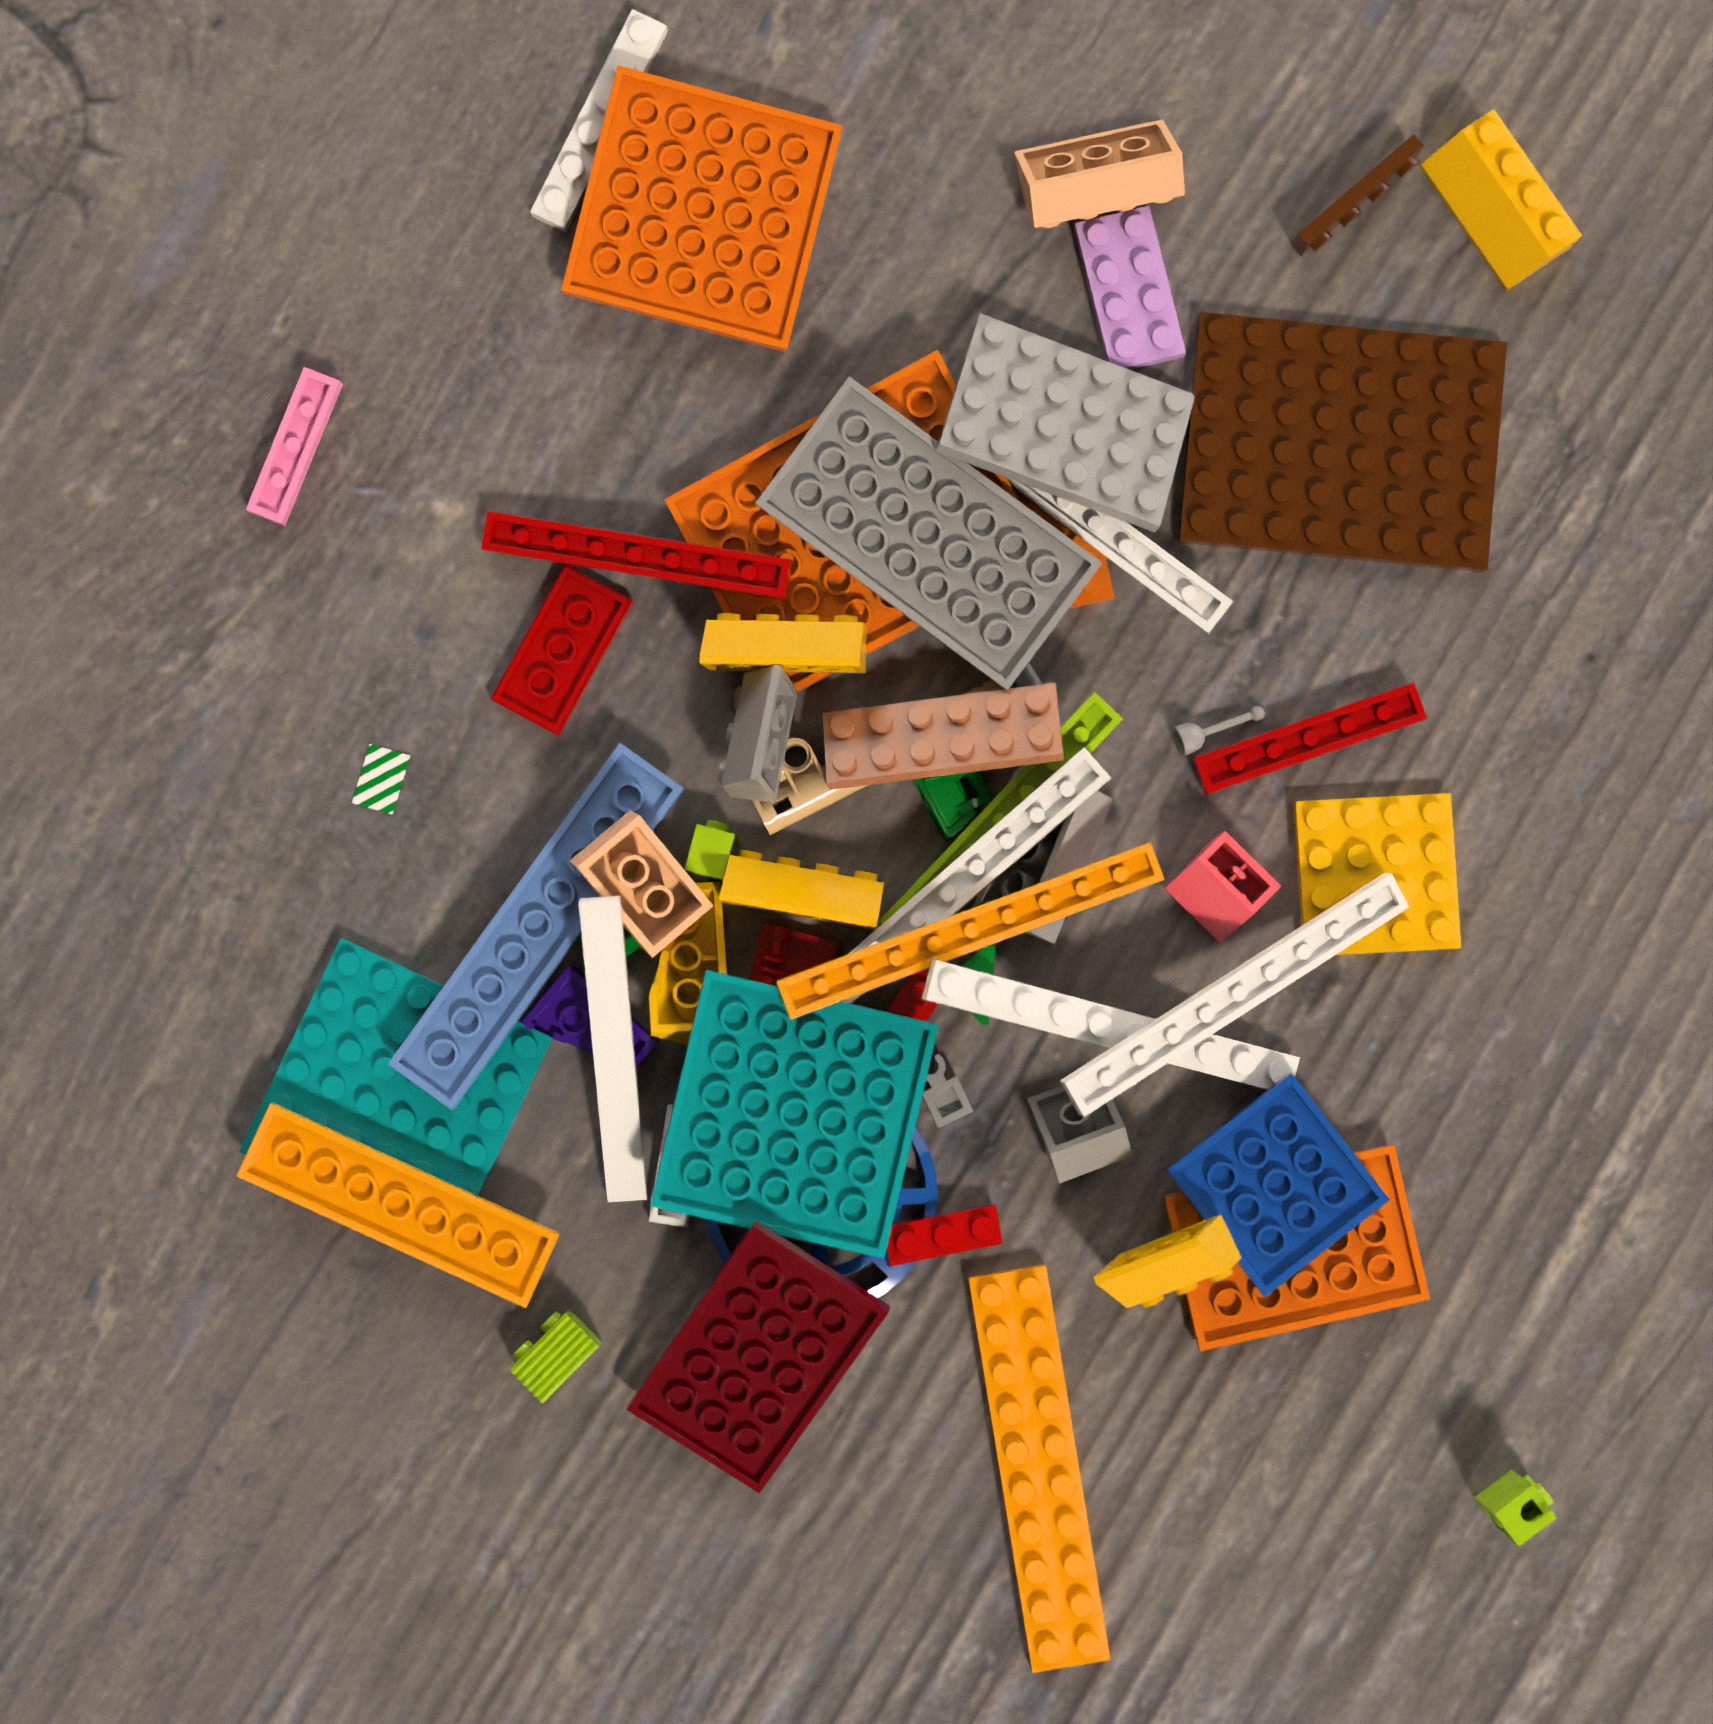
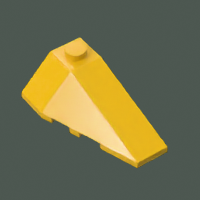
[649,882,727,1045]

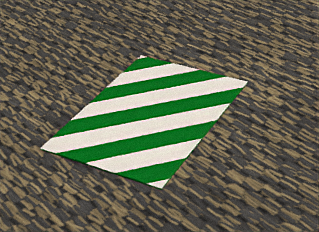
[352,744,410,815]

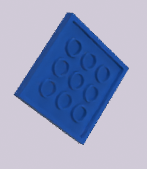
[1165,1073,1390,1297]

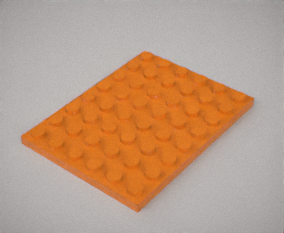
[664,350,1019,692]

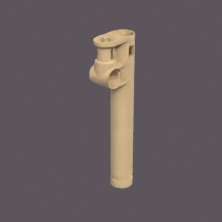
[752,679,1003,835]

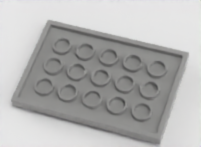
[936,313,1195,532]

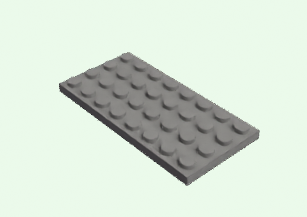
[755,376,1102,690]

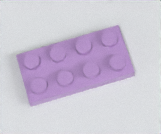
[1074,206,1186,370]

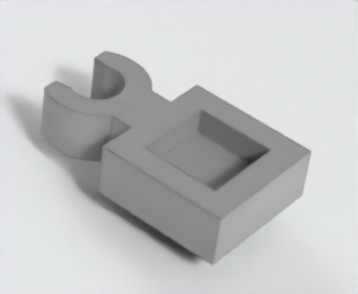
[922,1054,974,1128]

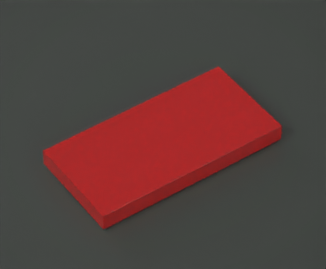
[490,564,634,737]

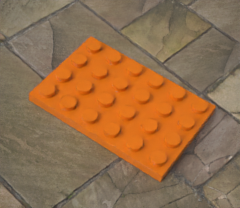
[1163,1144,1431,1352]

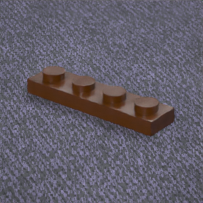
[1291,134,1424,256]

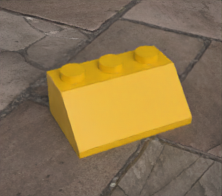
[1093,1214,1242,1308]

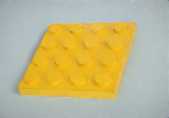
[1293,793,1461,955]

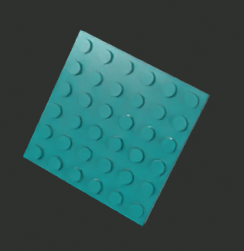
[239,938,553,1196]
[650,970,939,1258]

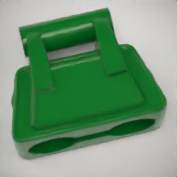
[912,771,994,841]

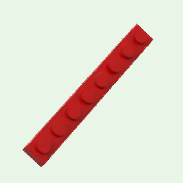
[481,511,793,600]

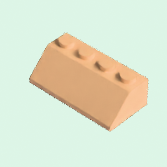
[1014,119,1185,228]

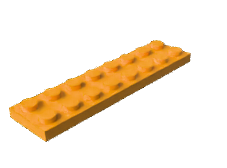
[237,1103,561,1308]

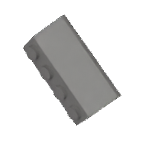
[973,791,1113,944]

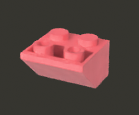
[1164,831,1281,943]

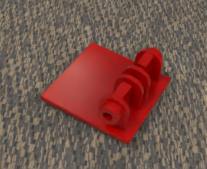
[749,923,839,986]

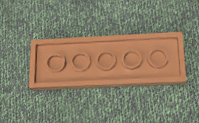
[823,683,1064,790]

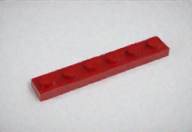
[1192,682,1427,795]

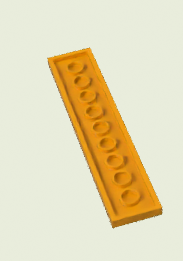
[968,1264,1111,1673]

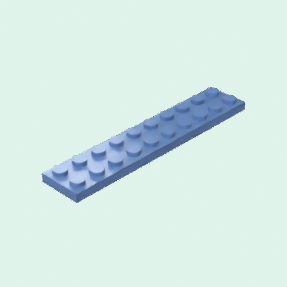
[388,743,685,1110]

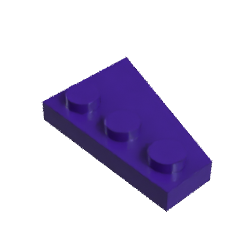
[521,964,660,1069]

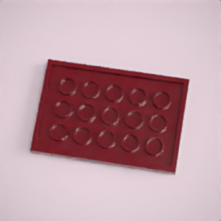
[626,1220,890,1494]

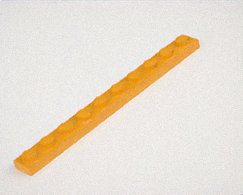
[776,842,1165,1020]

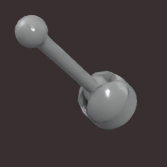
[1172,706,1265,756]

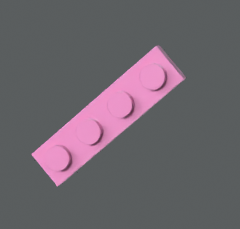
[246,367,343,526]

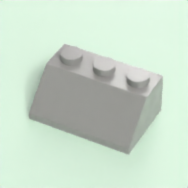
[718,665,798,803]

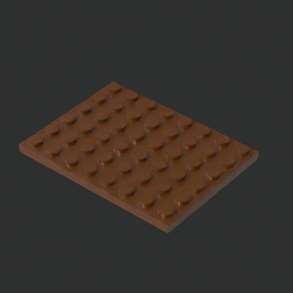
[1178,312,1507,573]

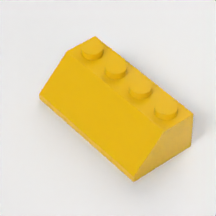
[1419,109,1582,291]
[699,613,867,673]
[719,850,884,930]

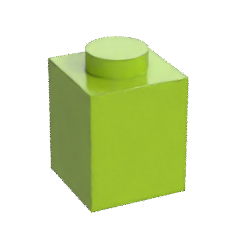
[685,820,737,881]

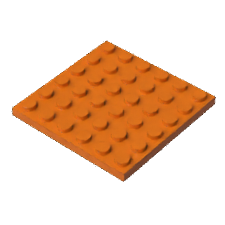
[561,65,843,353]

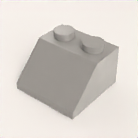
[1027,1085,1133,1183]

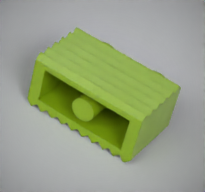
[509,1309,602,1403]

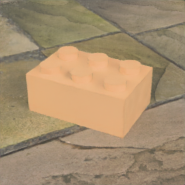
[570,810,713,958]

